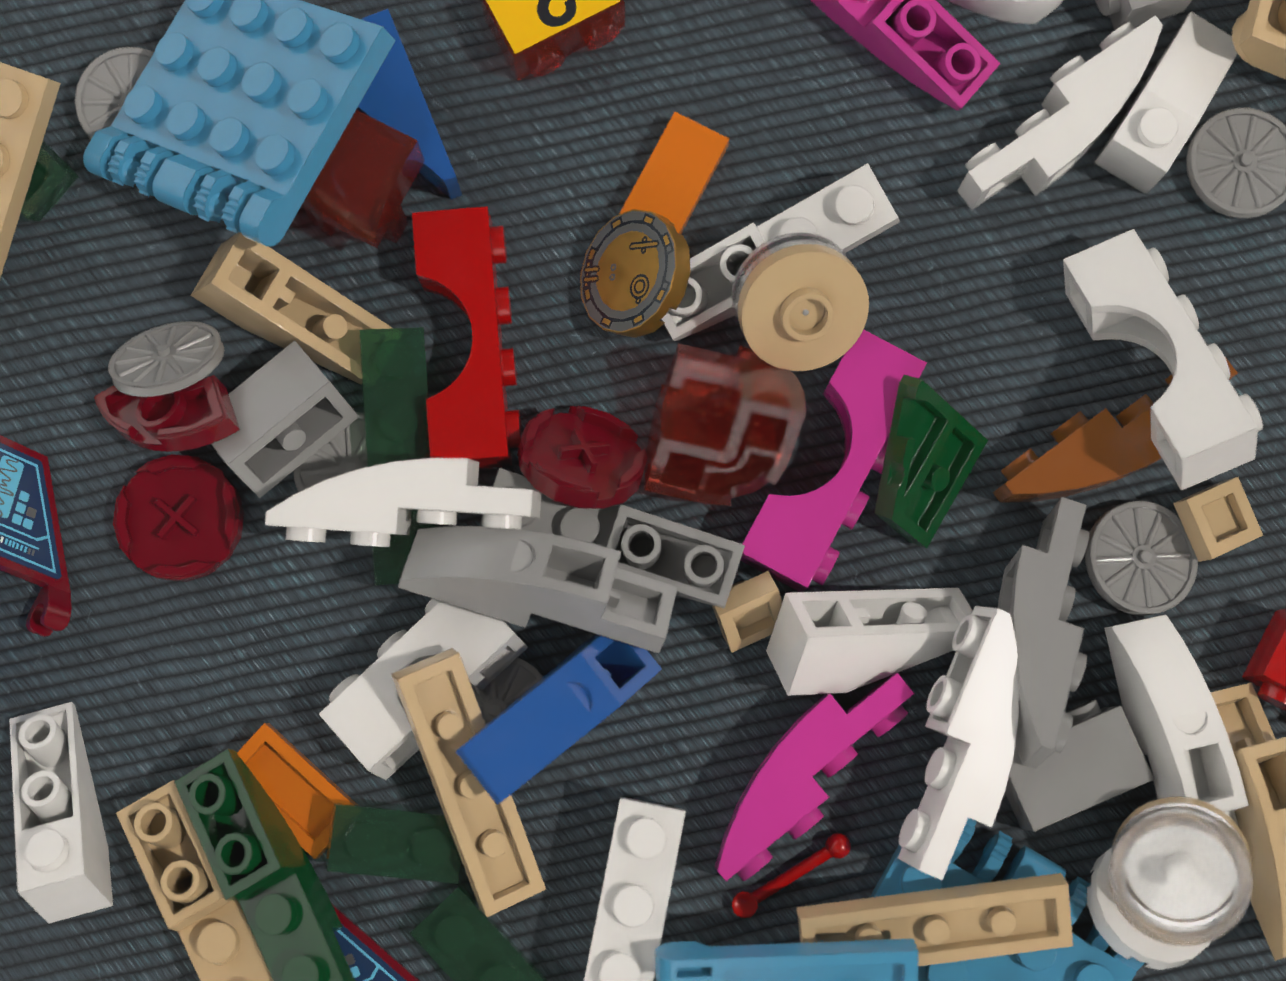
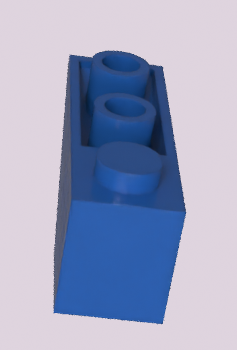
[455,634,662,804]

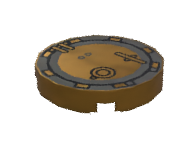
[580,209,691,338]

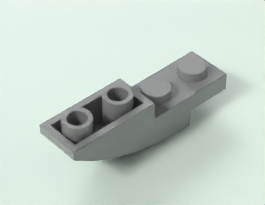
[479,468,745,608]
[998,497,1089,769]
[398,526,677,653]

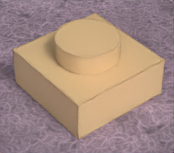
[1173,477,1263,562]
[712,571,782,653]

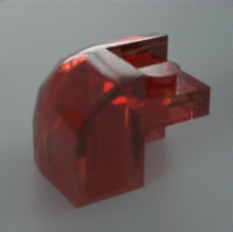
[302,110,425,248]
[644,343,806,506]

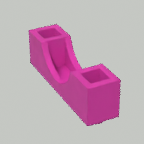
[741,329,927,592]

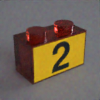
[481,0,625,80]

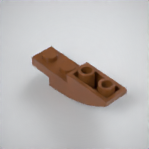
[993,357,1238,503]

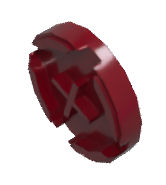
[517,406,648,509]
[113,454,244,582]

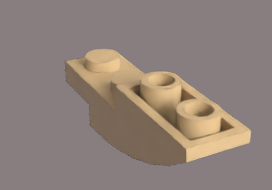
[1210,682,1286,961]
[116,780,273,981]

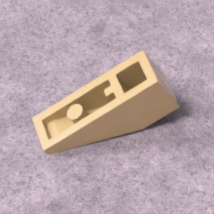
[190,232,402,388]

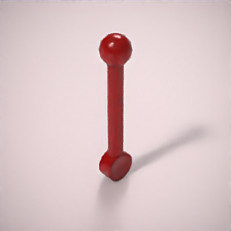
[732,833,851,918]

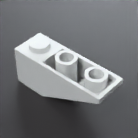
[9,702,113,924]

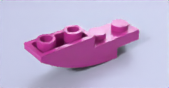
[811,0,1001,111]
[715,673,914,882]

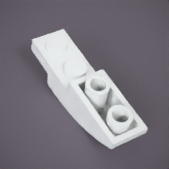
[957,15,1163,210]
[662,163,900,341]
[265,458,542,547]
[898,606,1019,880]
[1104,615,1249,826]

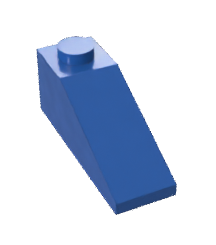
[353,8,462,199]

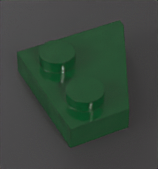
[874,375,988,548]

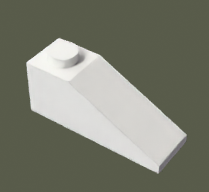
[1094,12,1238,195]
[766,588,973,696]

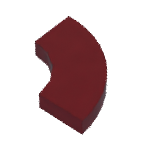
[94,375,240,452]

